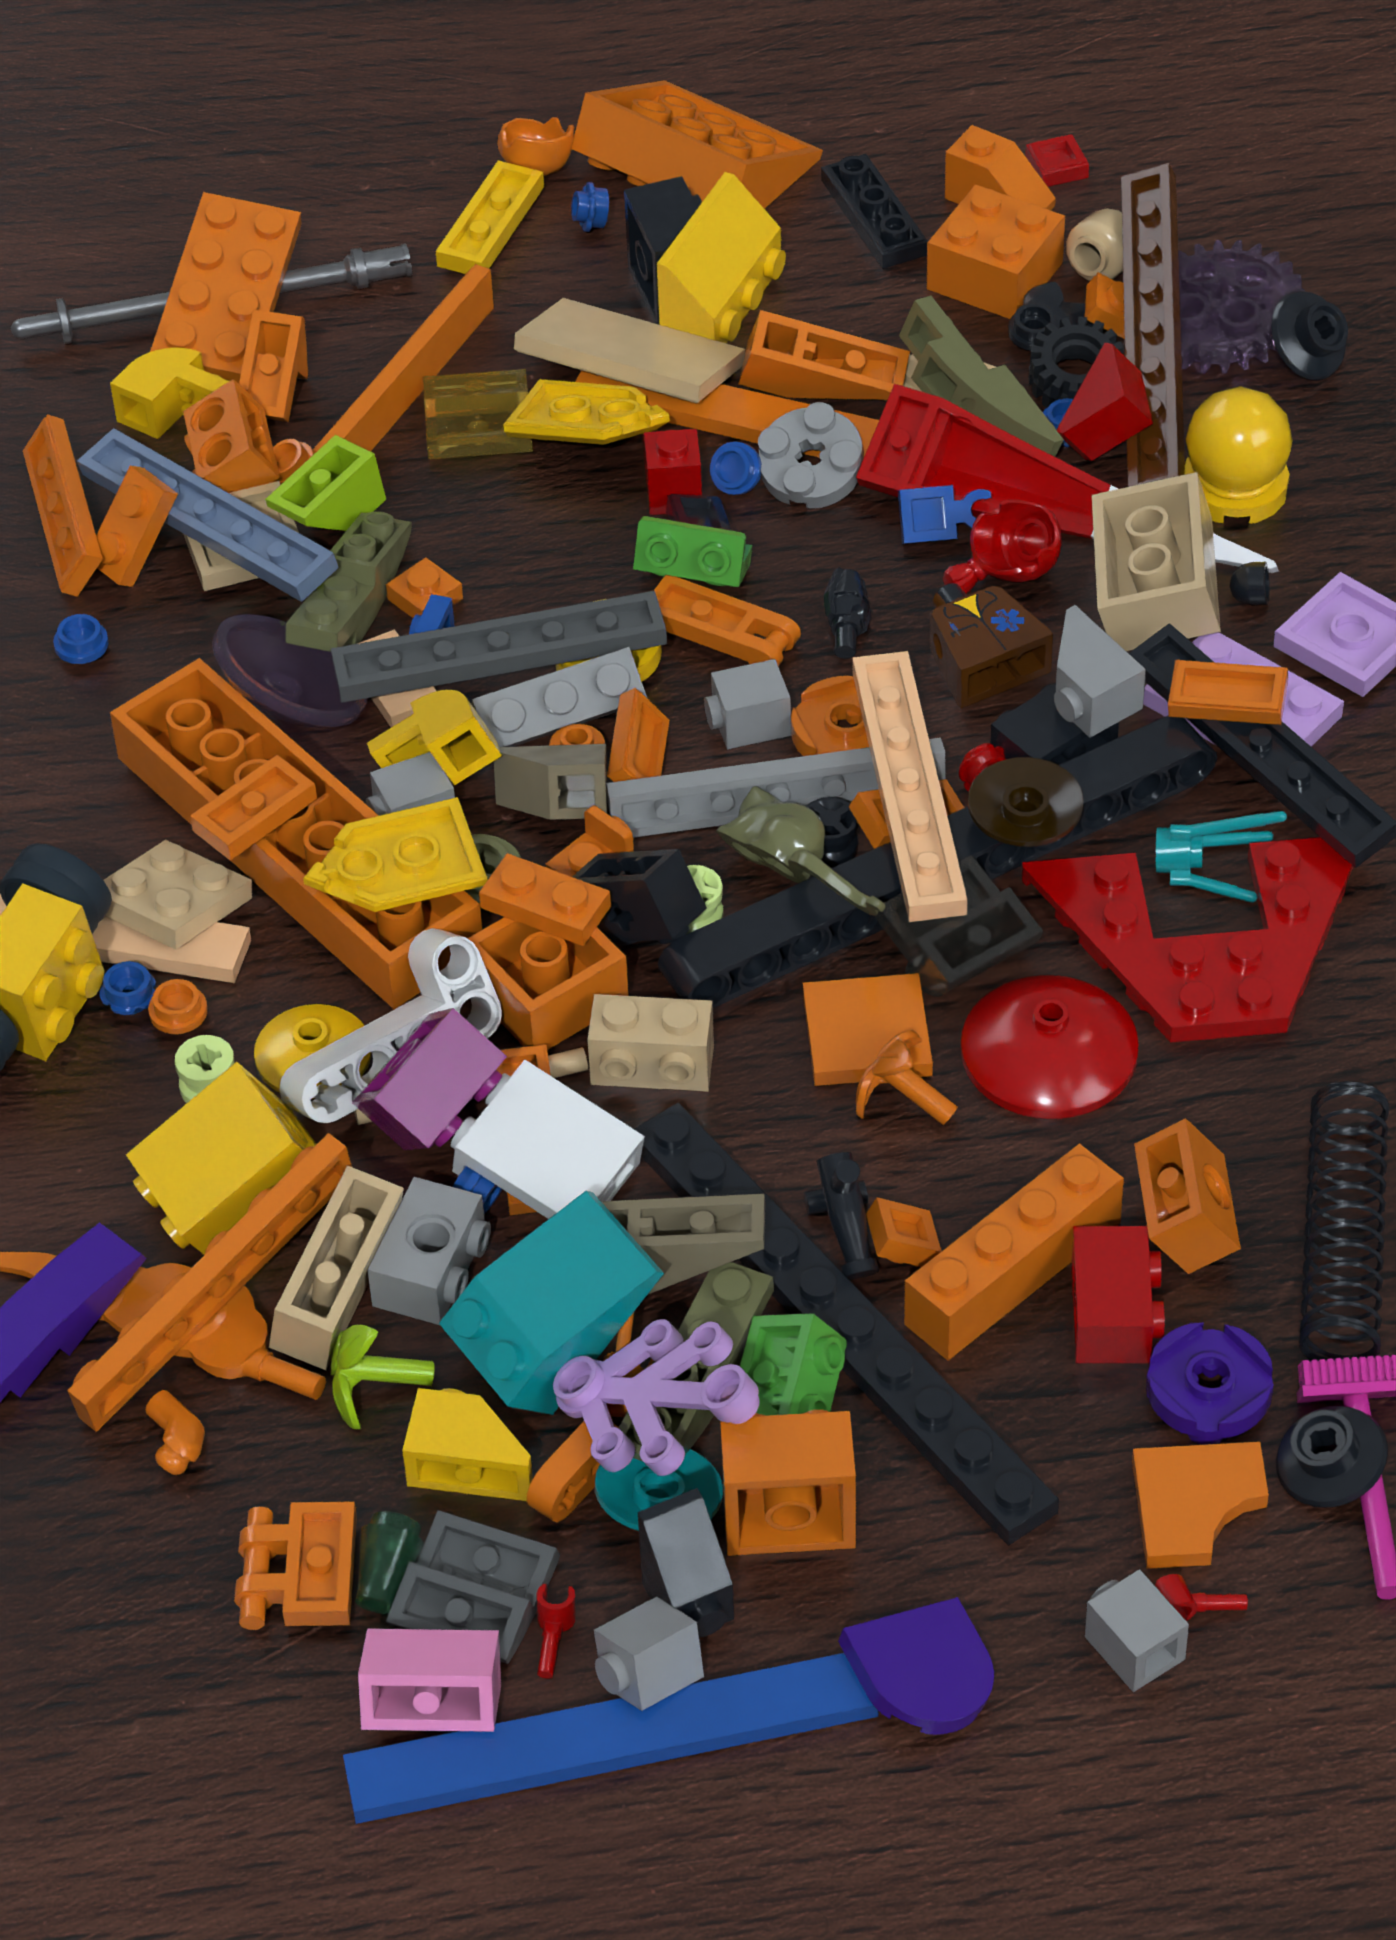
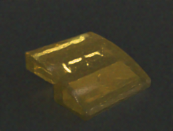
[423,369,533,459]

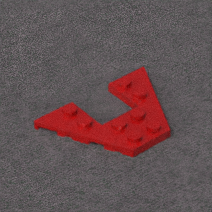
[1022,837,1353,1043]

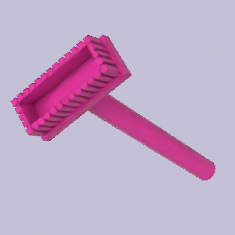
[1296,1355,1396,1600]

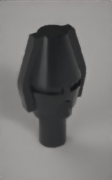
[824,567,871,659]

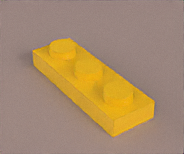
[436,160,544,274]

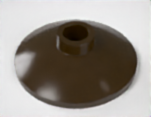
[968,757,1084,847]

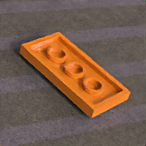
[150,192,302,384]

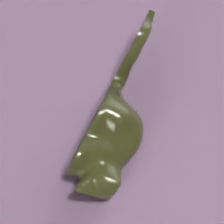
[716,786,885,916]

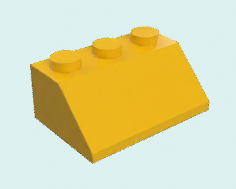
[657,172,786,343]

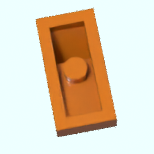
[239,309,308,422]

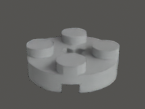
[758,402,864,508]

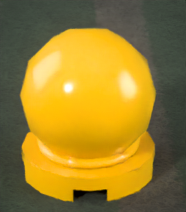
[1185,386,1293,524]

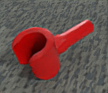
[1155,1574,1248,1621]
[536,1584,576,1679]

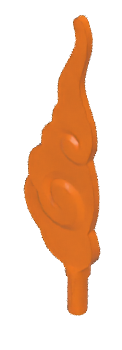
[0,1252,326,1400]

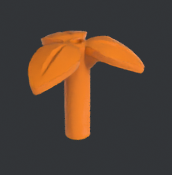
[856,1030,958,1125]

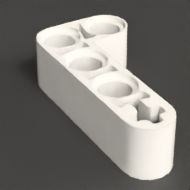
[279,928,502,1123]

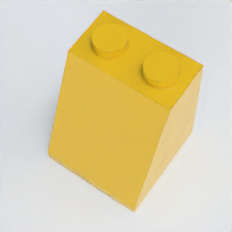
[126,1062,330,1254]

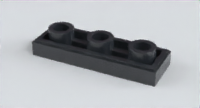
[821,154,928,269]

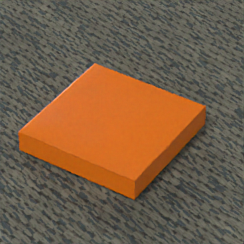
[803,973,933,1086]

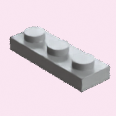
[471,647,648,747]

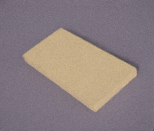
[514,298,745,403]

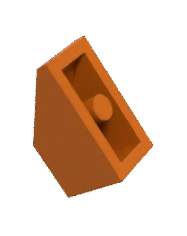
[945,125,1056,210]

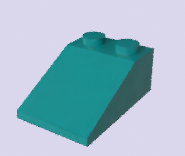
[439,1191,664,1415]

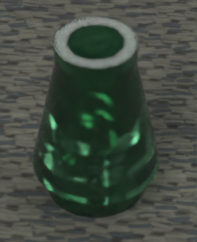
[355,1511,424,1614]

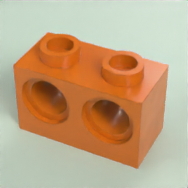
[183,379,280,493]

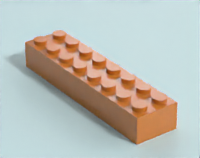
[110,658,482,1010]

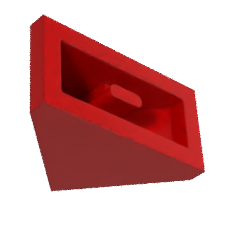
[1057,343,1153,461]

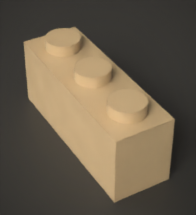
[269,1165,404,1370]

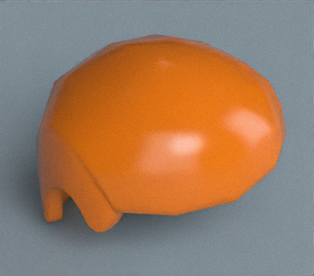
[497,117,575,176]

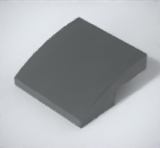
[386,1510,560,1664]

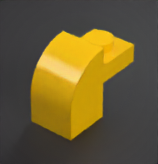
[110,348,229,439]
[367,690,502,785]

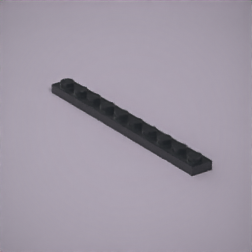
[634,1102,1059,1546]

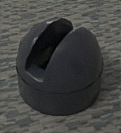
[1230,561,1270,606]

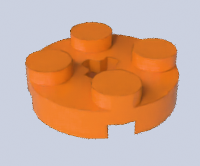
[791,676,869,756]

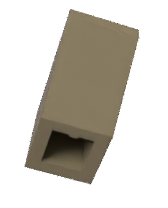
[494,744,608,820]

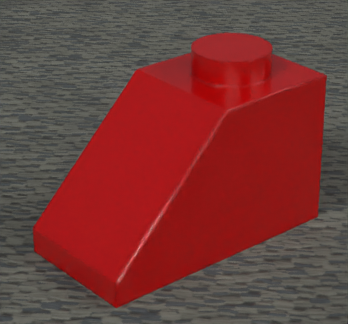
[642,429,702,515]

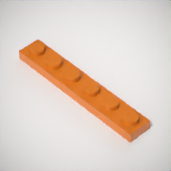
[67,1133,352,1432]

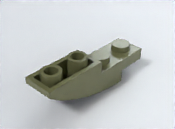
[899,295,1064,457]
[286,512,412,652]
[619,1262,774,1461]

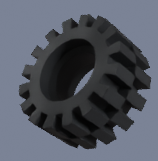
[1028,316,1124,408]

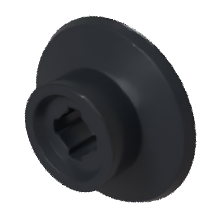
[1271,291,1348,380]
[1276,1406,1388,1508]

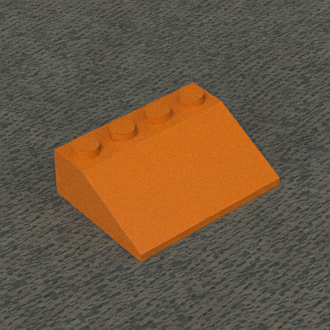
[571,80,823,209]

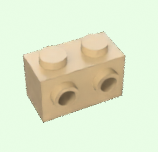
[588,994,714,1092]

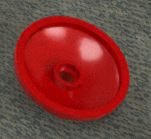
[961,975,1139,1119]

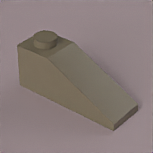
[601,1194,765,1295]

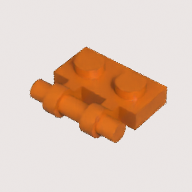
[234,1502,357,1630]

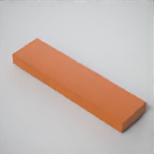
[23,414,103,597]

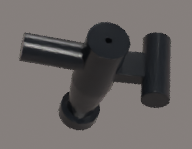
[804,1152,879,1280]

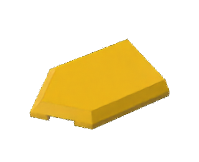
[503,379,670,445]
[303,797,488,912]

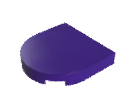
[838,1597,994,1735]

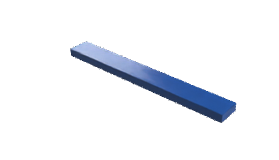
[343,1653,878,1824]

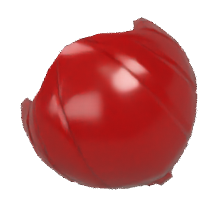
[943,500,1062,594]

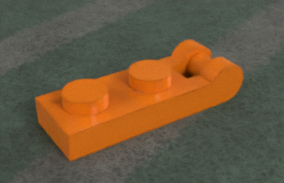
[654,575,801,667]

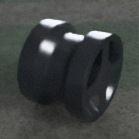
[806,797,858,868]

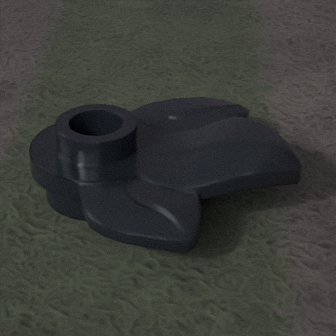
[1008,282,1094,360]

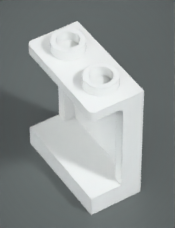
[451,1060,645,1219]

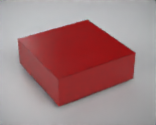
[1025,134,1089,187]

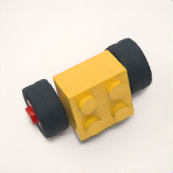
[0,843,112,1071]

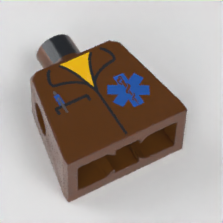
[929,583,1053,709]

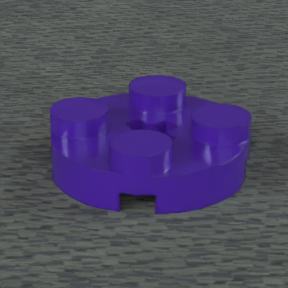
[1146,1322,1274,1445]

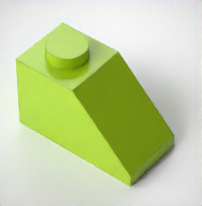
[265,435,386,531]

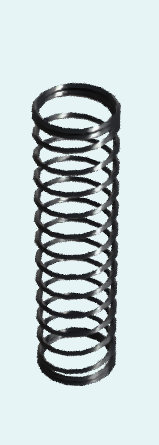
[1299,1081,1389,1361]

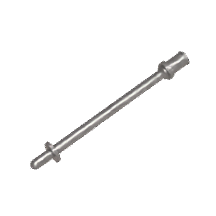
[11,243,412,344]

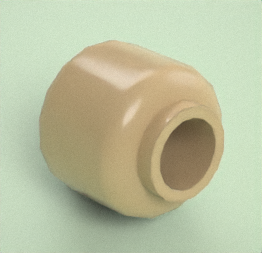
[1066,208,1123,281]

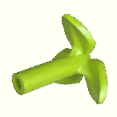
[331,1325,434,1429]

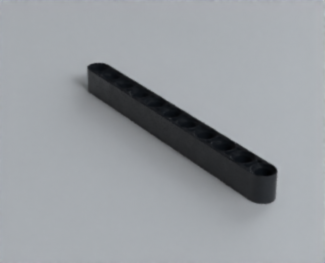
[658,715,1217,1008]

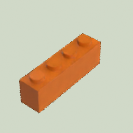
[904,1143,1124,1361]

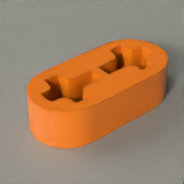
[526,1421,619,1522]

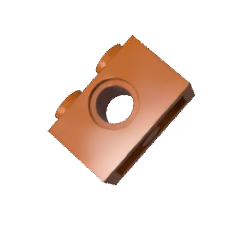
[1134,1118,1241,1274]

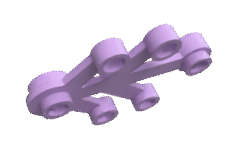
[553,1319,760,1476]

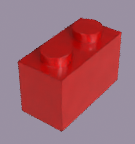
[1071,1226,1165,1363]

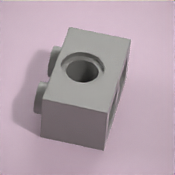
[367,1177,491,1325]

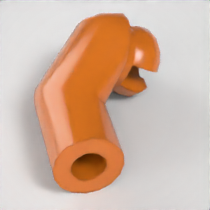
[146,1390,205,1475]

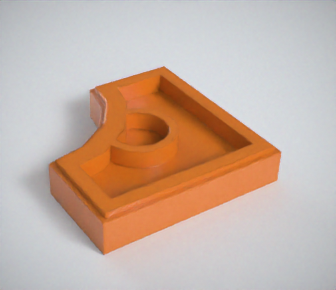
[1132,1442,1269,1569]

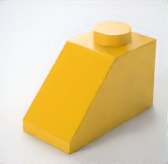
[402,1388,533,1501]

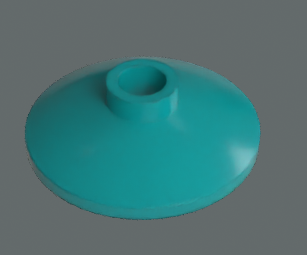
[595,1449,723,1531]

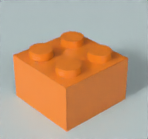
[927,184,1065,319]
[467,917,629,1050]
[720,1410,856,1556]

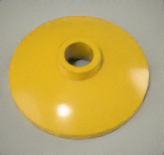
[254,1004,372,1099]

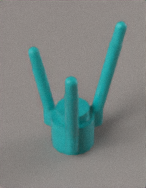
[1156,811,1287,903]

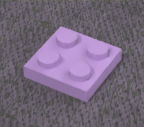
[1274,572,1396,697]

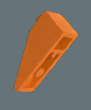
[738,310,910,400]

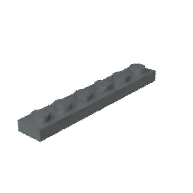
[331,591,667,703]

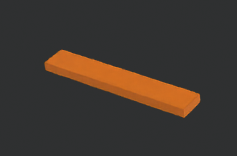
[313,264,494,455]
[575,370,879,458]

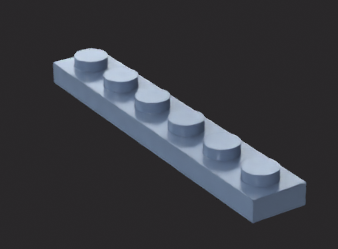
[77,428,339,602]

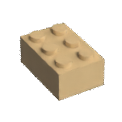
[1092,472,1221,651]

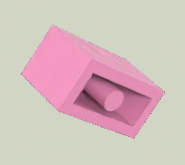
[358,1629,501,1732]

